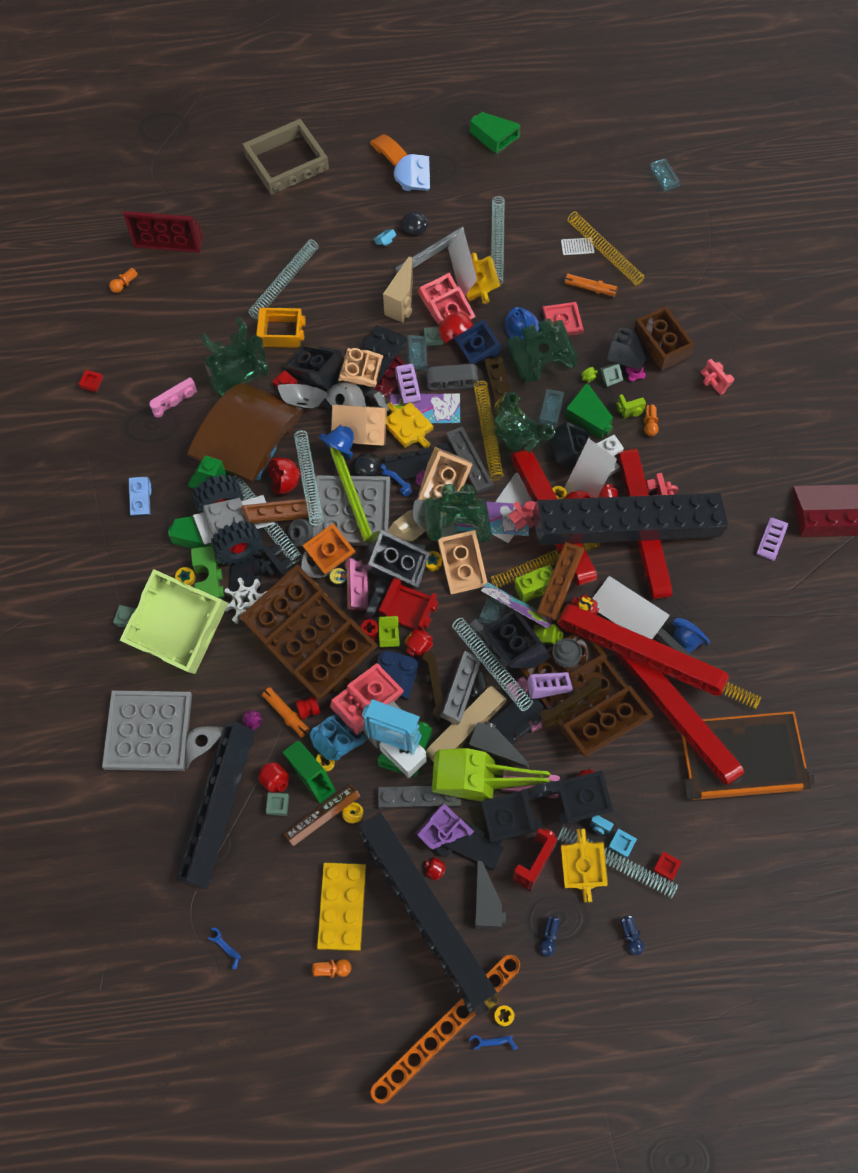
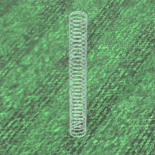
[491,196,505,285]
[249,240,319,319]
[294,431,323,525]
[233,476,302,564]
[452,618,533,711]
[558,826,678,898]

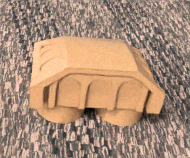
[338,348,383,387]

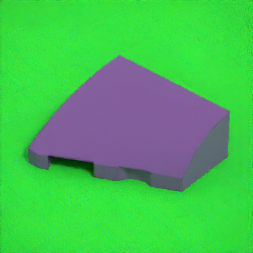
[415,803,474,849]

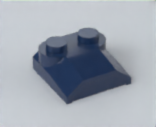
[454,319,502,364]
[378,651,420,700]

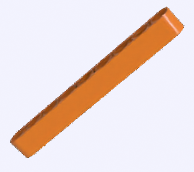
[371,955,520,1104]

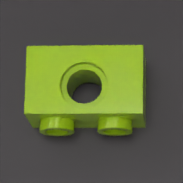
[514,565,554,603]

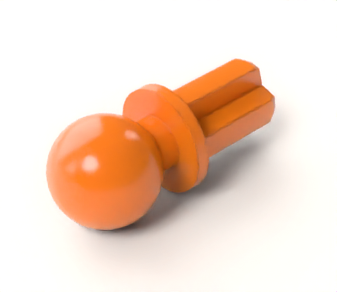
[109,268,138,293]
[644,404,659,436]
[312,959,351,978]

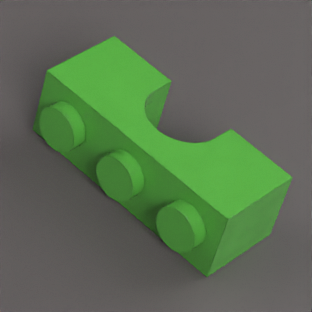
[191,546,225,600]

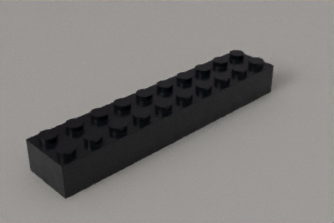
[533,493,729,545]
[359,812,499,1017]

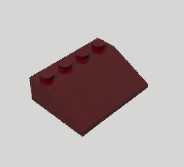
[123,211,204,253]
[793,484,858,537]

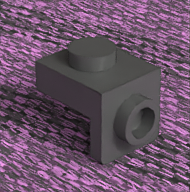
[366,390,389,411]

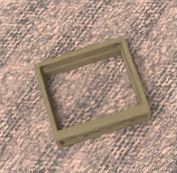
[242,119,329,195]

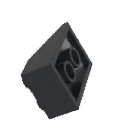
[282,343,344,390]
[360,530,430,588]

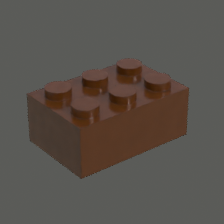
[633,306,695,371]

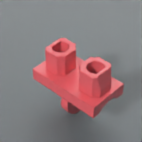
[700,359,734,395]
[646,473,678,496]
[508,501,536,531]

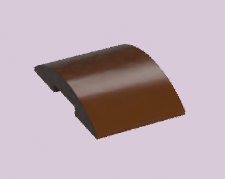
[187,383,306,483]
[239,564,378,700]
[520,634,654,758]

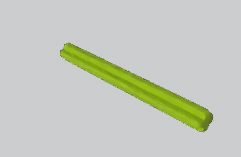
[330,447,372,542]

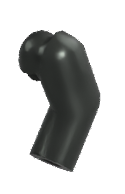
[469,672,487,700]

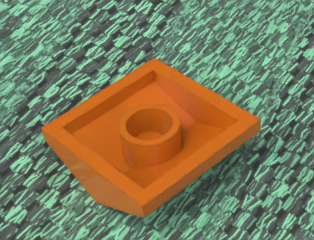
[302,523,356,575]

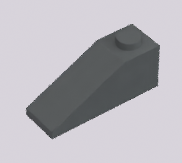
[469,721,530,769]
[475,861,506,930]

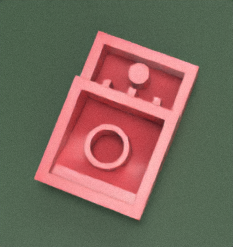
[417,273,476,325]
[330,663,404,736]

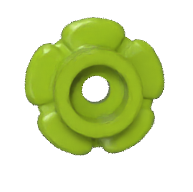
[581,367,598,383]

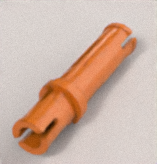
[565,273,618,297]
[262,687,310,737]

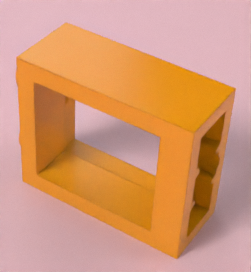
[256,308,305,348]

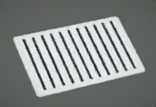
[561,238,594,255]

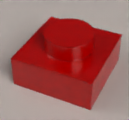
[79,370,103,392]
[272,370,298,389]
[653,851,682,881]

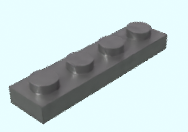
[446,426,494,494]
[440,651,481,725]
[378,786,461,809]

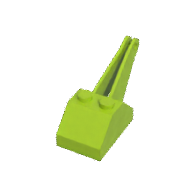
[431,748,550,802]

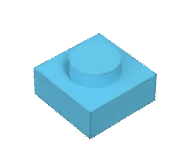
[373,229,396,246]
[589,816,614,836]
[608,829,637,859]

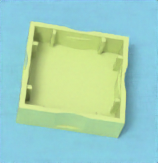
[120,569,228,674]

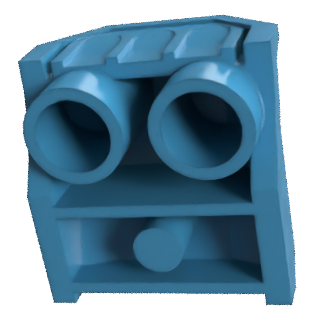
[310,714,368,761]

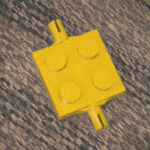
[466,253,500,304]
[386,402,433,448]
[561,828,608,902]

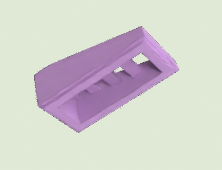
[395,364,421,405]
[756,518,788,561]
[527,672,573,699]

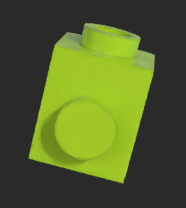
[616,394,646,419]
[379,616,399,647]
[533,624,564,646]

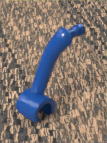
[381,464,413,497]
[208,928,241,970]
[469,1035,518,1051]

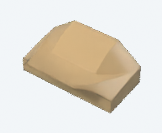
[388,510,428,542]

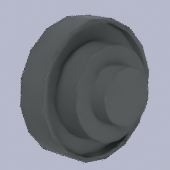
[288,519,313,547]
[553,639,582,667]

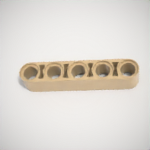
[425,686,507,762]

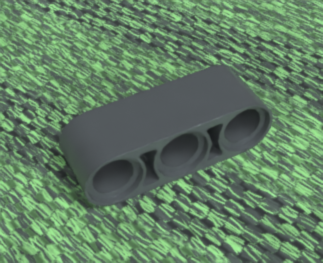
[426,364,479,390]

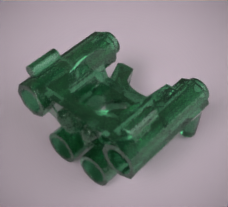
[200,317,269,396]
[506,319,579,383]
[494,391,556,453]
[423,484,493,542]

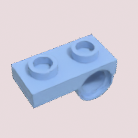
[129,477,151,516]

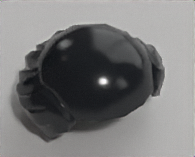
[401,212,429,235]
[353,453,381,476]

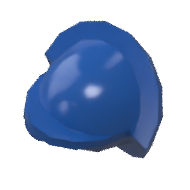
[504,307,540,341]
[319,425,354,461]
[671,618,710,653]

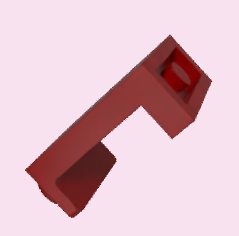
[379,578,439,630]
[512,828,558,891]

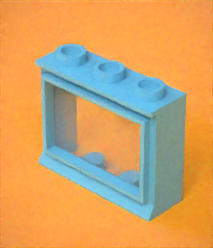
[362,699,422,755]

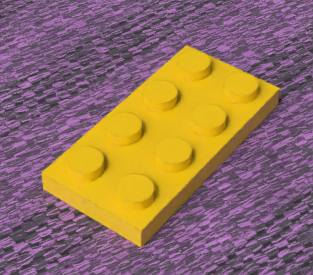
[317,863,366,952]

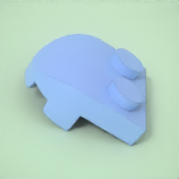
[394,154,430,191]

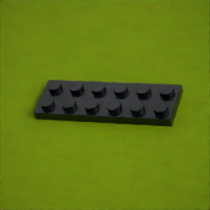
[322,325,407,411]

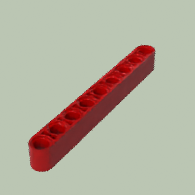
[511,448,597,586]
[617,448,672,600]
[557,604,729,696]
[614,651,744,785]

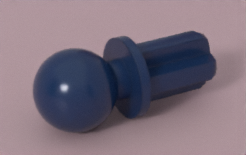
[621,915,645,956]
[539,916,560,957]

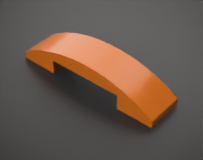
[370,134,407,166]

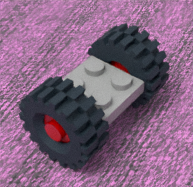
[193,475,263,565]

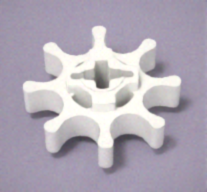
[224,578,267,624]

